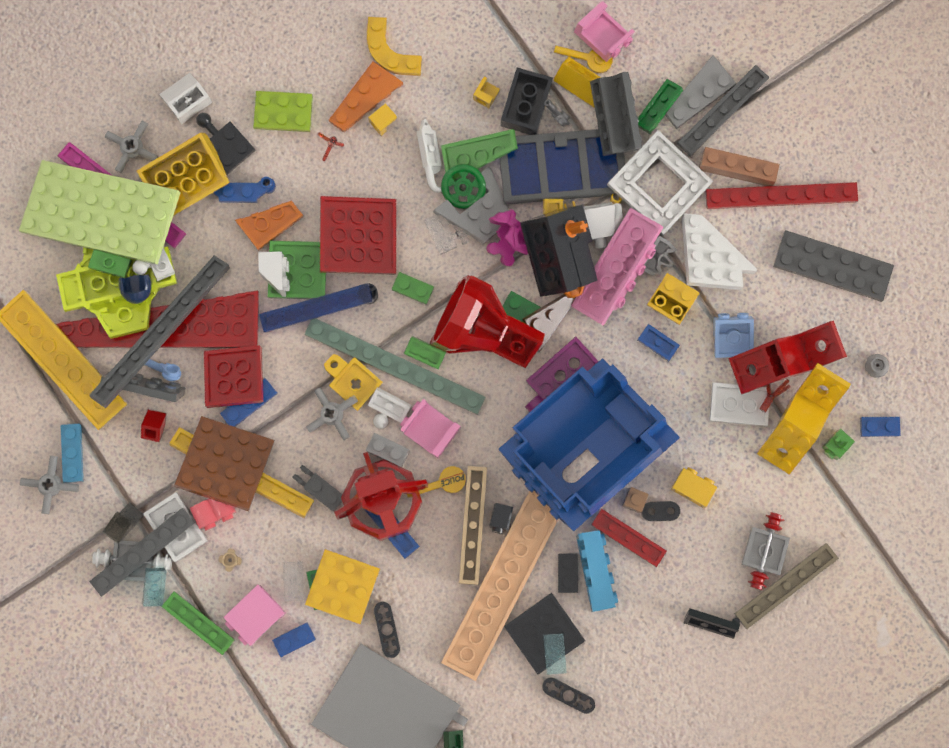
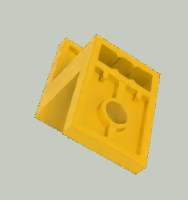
[757,363,851,475]

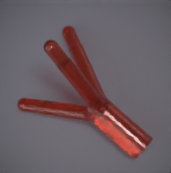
[318,132,344,161]
[759,379,791,413]

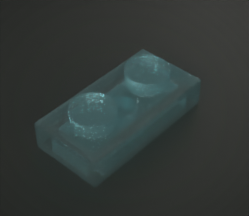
[142,568,167,607]

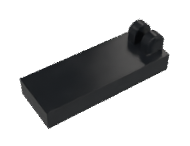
[684,608,740,639]

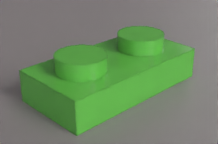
[392,272,434,305]

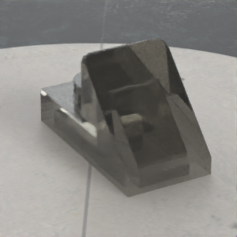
[103,502,144,544]

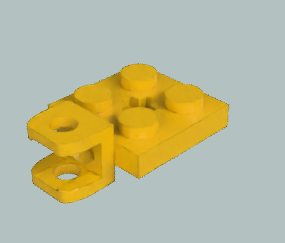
[324,354,383,411]

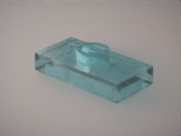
[544,633,567,675]

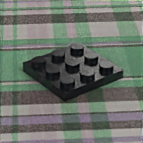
[504,593,585,675]

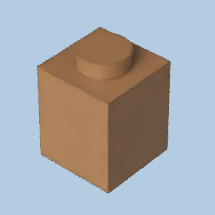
[622,487,649,513]

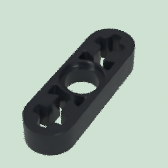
[374,602,400,658]
[542,678,595,714]

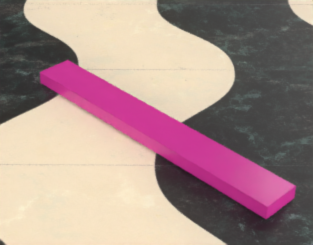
[57,142,186,249]

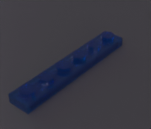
[259,283,374,333]

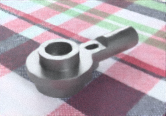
[544,99,570,127]

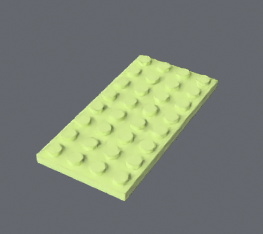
[19,160,180,265]

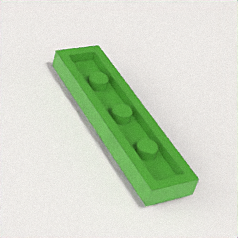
[161,591,235,655]

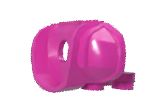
[486,209,528,266]

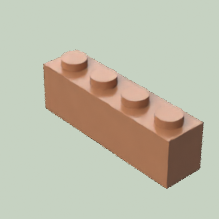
[699,147,780,186]

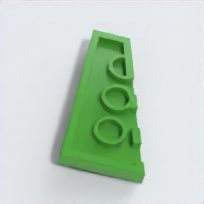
[441,129,518,180]

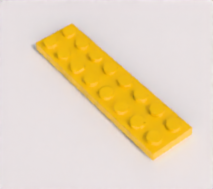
[0,290,128,430]

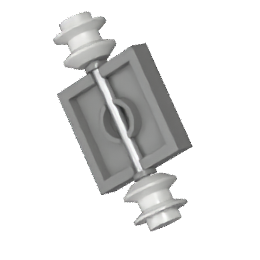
[92,540,172,582]

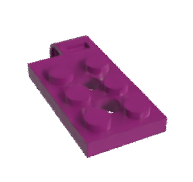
[525,336,599,412]

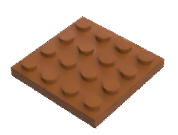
[174,416,275,512]

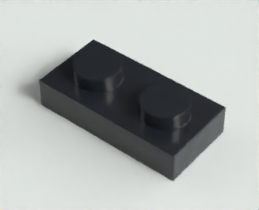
[558,554,578,593]

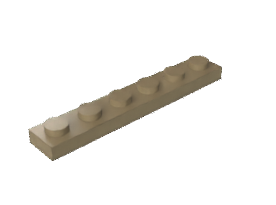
[734,543,839,629]

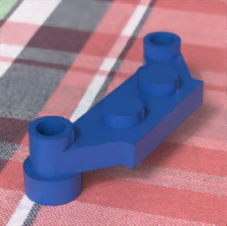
[213,177,276,203]

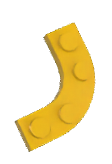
[367,17,422,76]

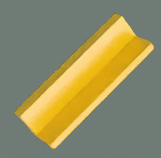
[553,57,601,108]

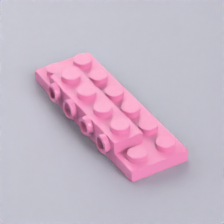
[571,208,663,326]

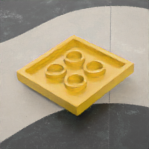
[305,549,380,624]

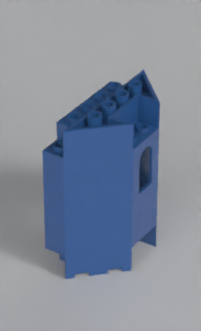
[498,358,680,531]

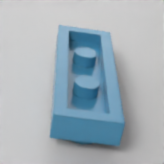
[61,424,84,483]

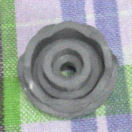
[865,354,889,378]

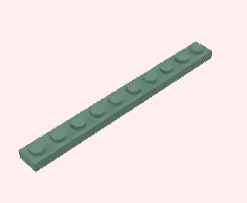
[305,317,486,415]

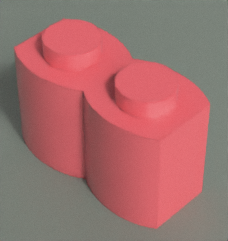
[190,499,236,531]

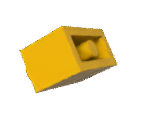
[671,467,717,508]

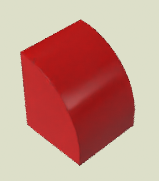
[141,409,167,442]

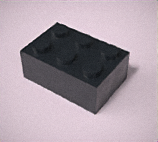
[500,67,553,135]

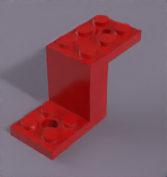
[728,320,847,394]

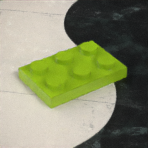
[253,91,313,132]

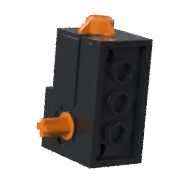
[520,204,598,298]

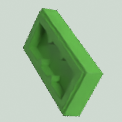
[88,249,131,278]
[404,336,447,369]

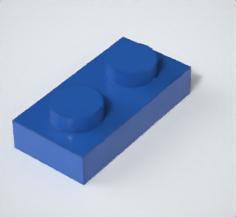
[637,324,680,362]
[860,417,901,437]
[272,622,316,658]

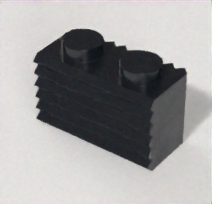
[489,503,513,534]

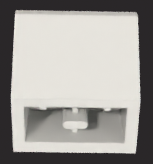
[159,73,212,124]
[258,252,290,297]

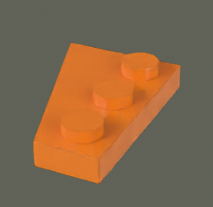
[235,200,304,251]

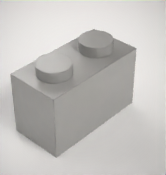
[366,433,410,467]

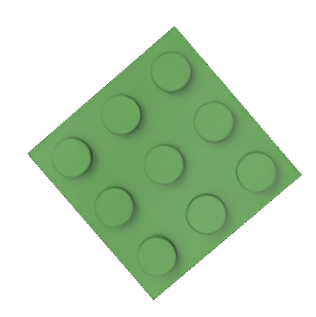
[267,241,326,300]

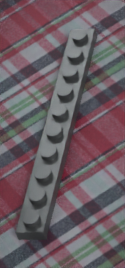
[90,255,230,408]

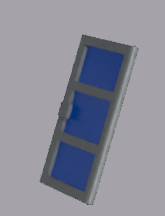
[499,129,625,205]

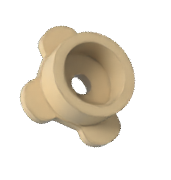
[218,548,242,572]

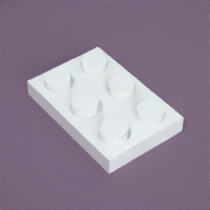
[709,382,771,427]
[143,492,208,563]

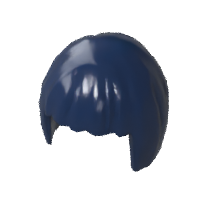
[119,275,151,304]

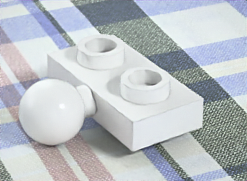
[133,248,175,281]
[368,387,411,429]

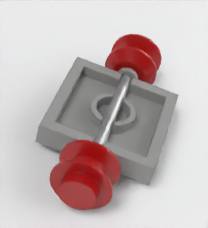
[741,512,790,590]

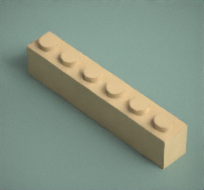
[459,466,487,585]

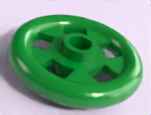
[441,164,486,209]

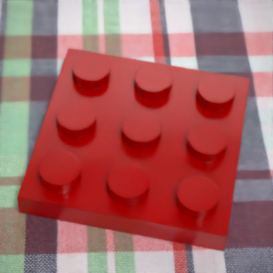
[204,345,263,408]

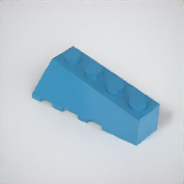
[576,530,618,612]

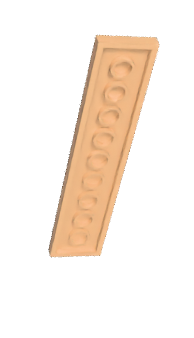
[441,491,558,681]

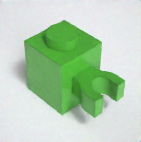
[822,429,855,460]

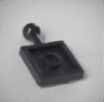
[196,113,256,175]

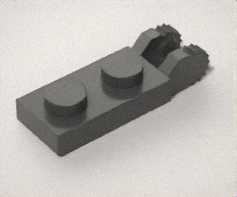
[292,465,342,512]

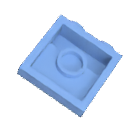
[713,313,754,358]

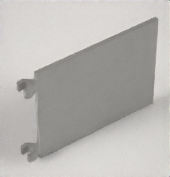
[311,644,468,748]

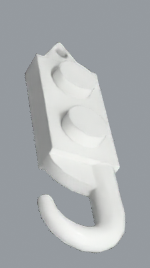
[417,119,442,193]

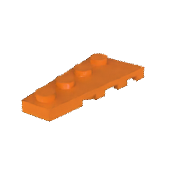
[329,61,403,132]

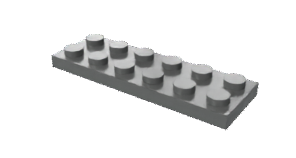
[773,230,894,302]

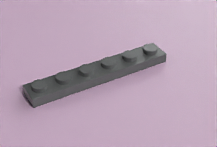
[677,65,769,157]
[89,508,195,597]

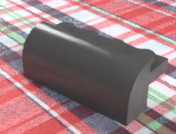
[590,72,642,156]

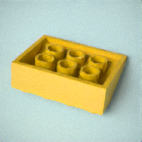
[137,132,230,216]

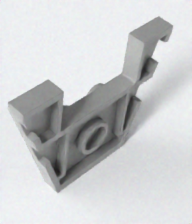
[433,167,509,244]

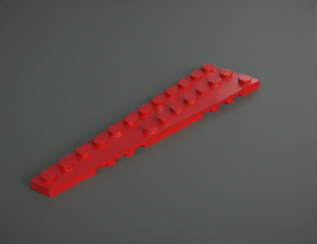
[56,290,259,348]

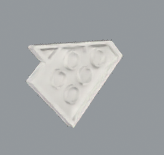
[682,213,757,290]

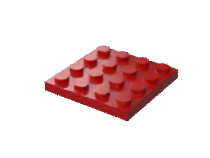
[320,196,396,275]

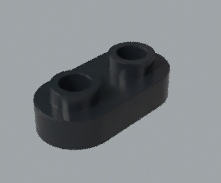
[641,501,680,522]

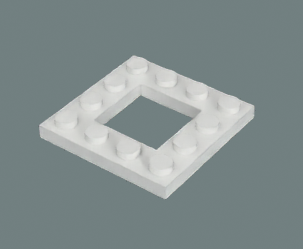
[607,130,713,236]

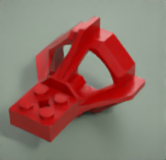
[430,275,545,369]
[334,452,428,541]

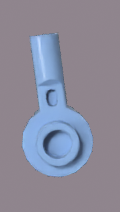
[145,359,181,381]

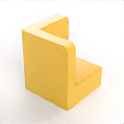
[473,76,500,109]
[368,103,397,136]

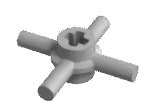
[105,120,158,173]
[306,388,358,440]
[20,456,79,514]

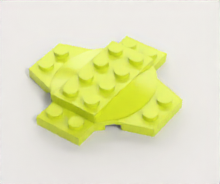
[56,246,177,339]

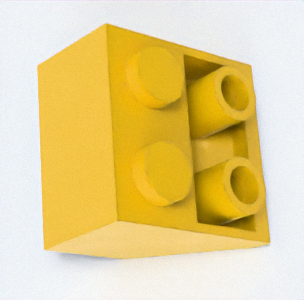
[647,273,699,325]

